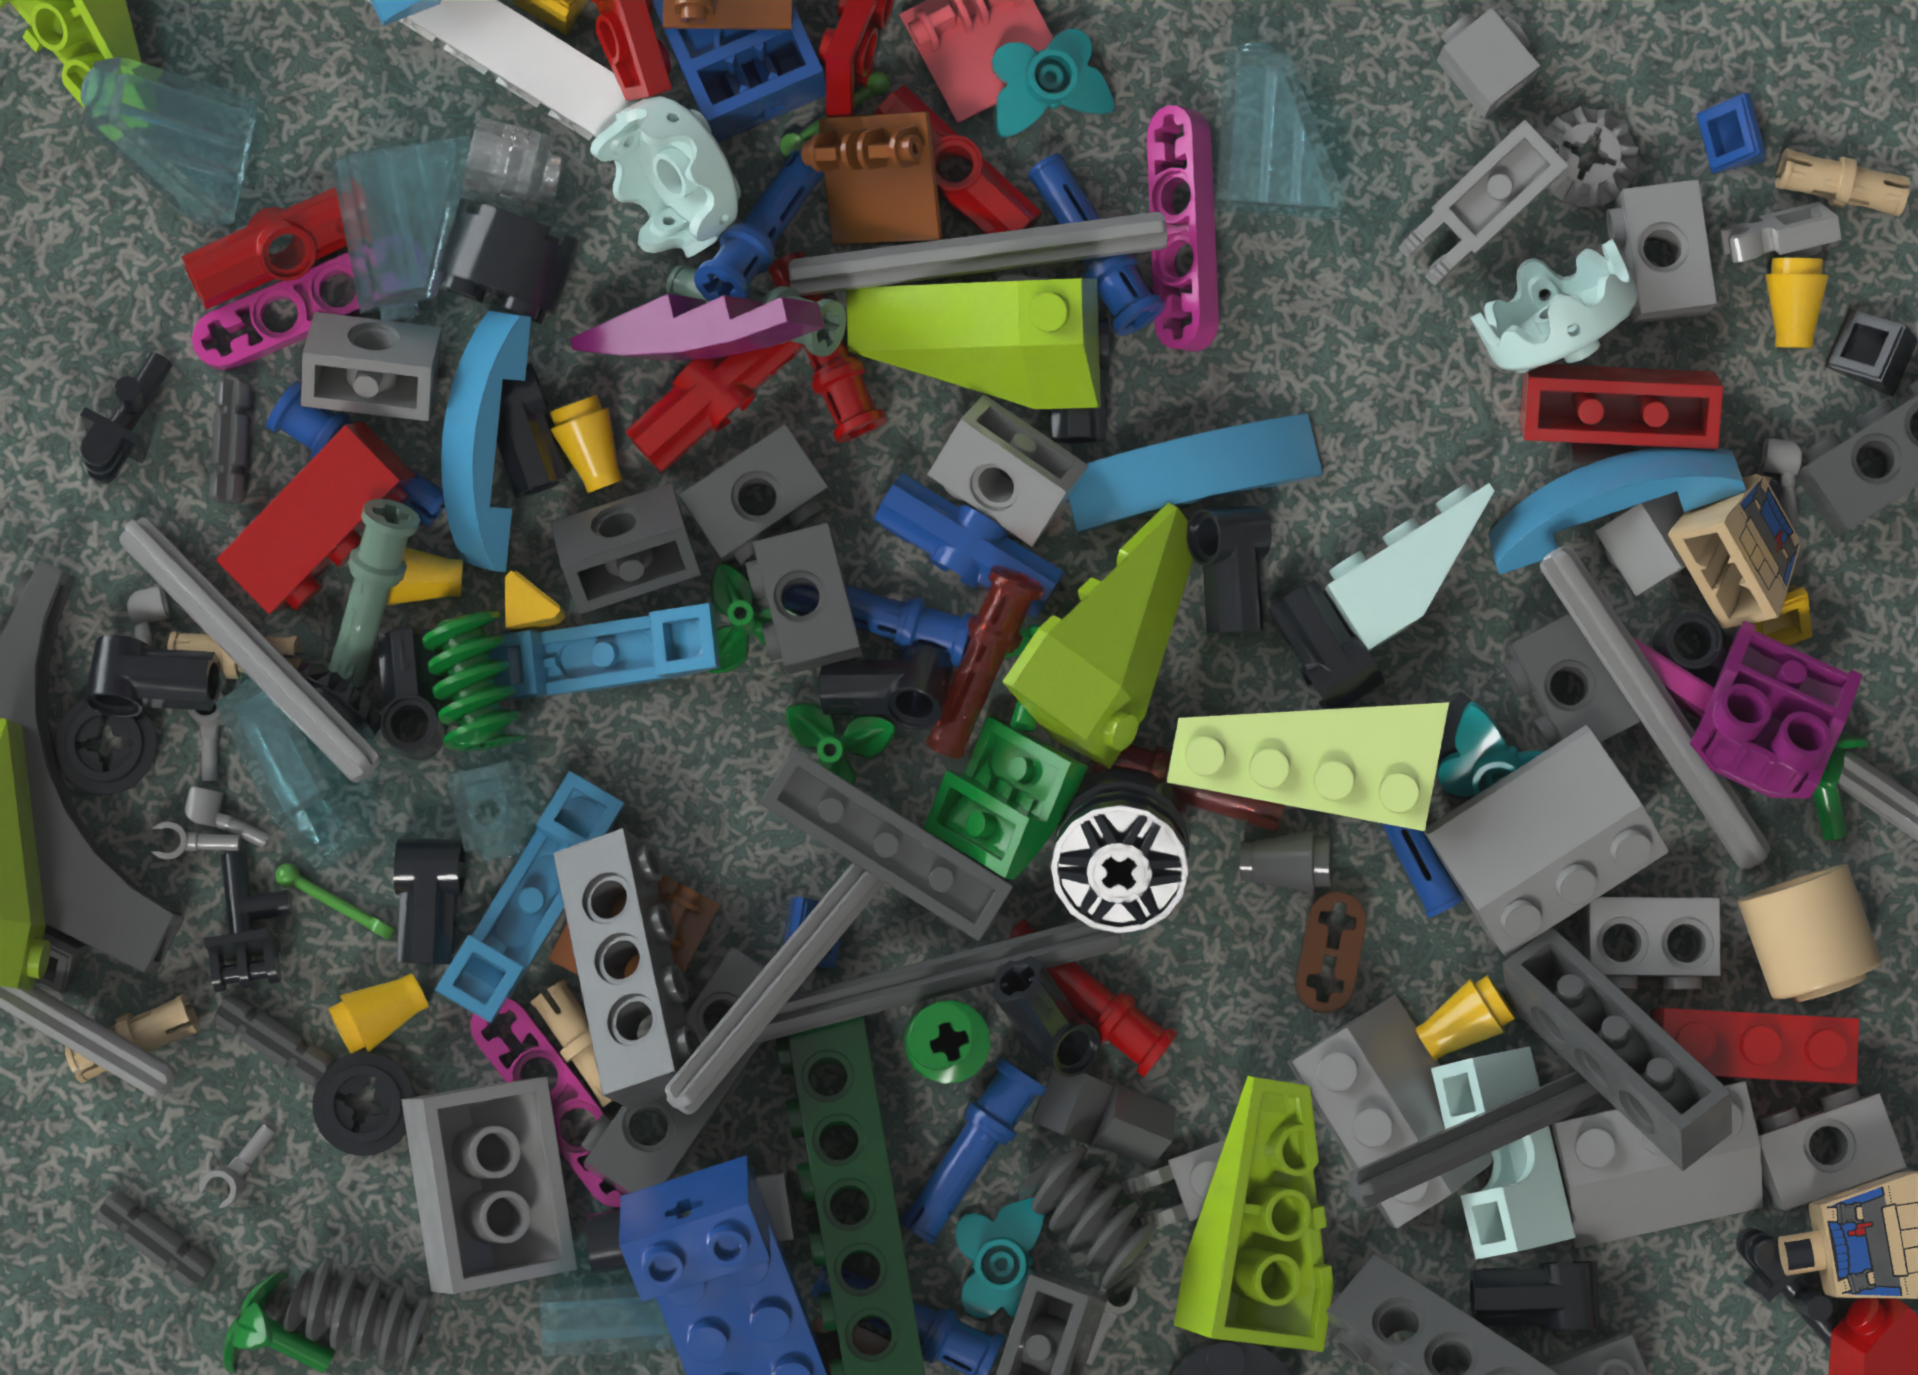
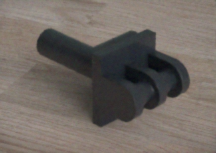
[80,352,173,484]
[204,851,293,993]
[1736,1228,1840,1349]

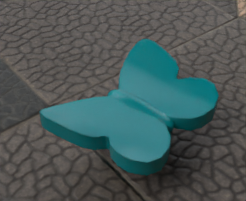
[990,29,1115,138]
[1437,701,1545,797]
[955,1197,1045,1318]

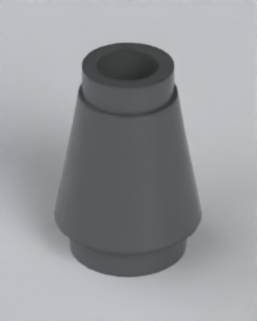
[1240,829,1333,893]

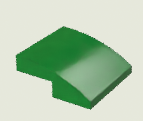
[923,716,1088,880]

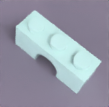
[1431,1046,1575,1260]

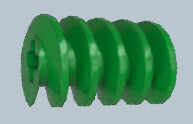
[422,611,526,752]
[903,1000,991,1084]

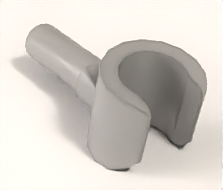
[1760,438,1802,527]
[127,586,170,648]
[188,691,230,781]
[185,787,270,848]
[150,821,241,860]
[199,1123,275,1208]
[1086,1285,1138,1365]

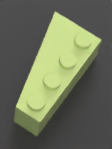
[1167,702,1449,831]

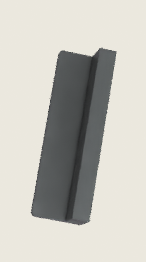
[759,748,1013,941]

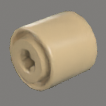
[1737,864,1882,1003]

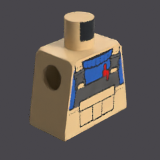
[1668,474,1800,629]
[1778,1171,1918,1299]

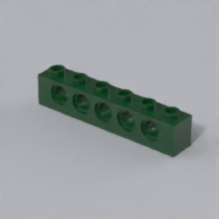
[776,1016,925,1375]

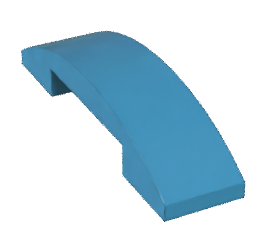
[441,310,531,572]
[1068,413,1323,533]
[1488,447,1746,575]
[489,603,721,701]
[435,771,625,1024]

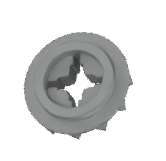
[1541,106,1638,208]

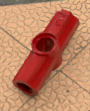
[873,84,1042,234]
[181,178,379,310]
[625,341,803,474]

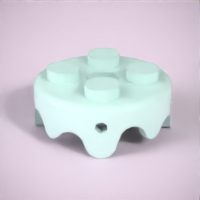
[590,96,741,258]
[1470,239,1638,373]

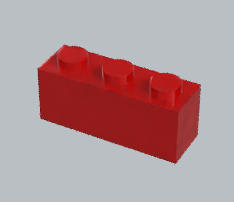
[1519,364,1723,449]
[215,421,416,615]
[1651,1008,1859,1084]

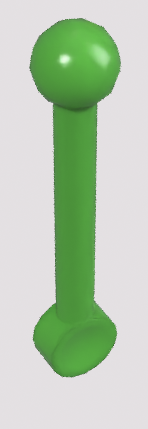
[779,71,890,157]
[275,863,396,940]

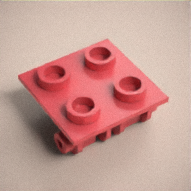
[899,0,1054,124]

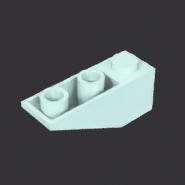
[1323,483,1494,652]

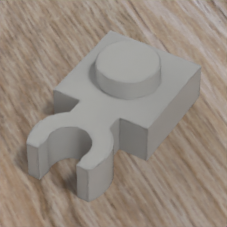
[1719,201,1842,263]

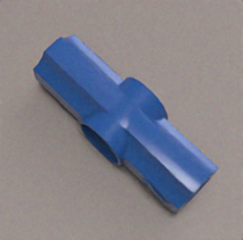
[873,473,1064,620]

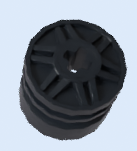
[1051,767,1191,933]

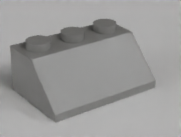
[1424,725,1669,957]
[1287,994,1493,1229]
[401,1077,577,1294]
[1549,1081,1763,1249]

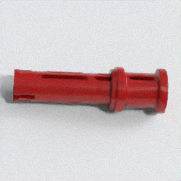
[767,252,888,443]
[1005,919,1179,1078]

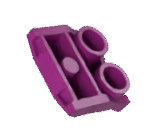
[1690,620,1863,799]

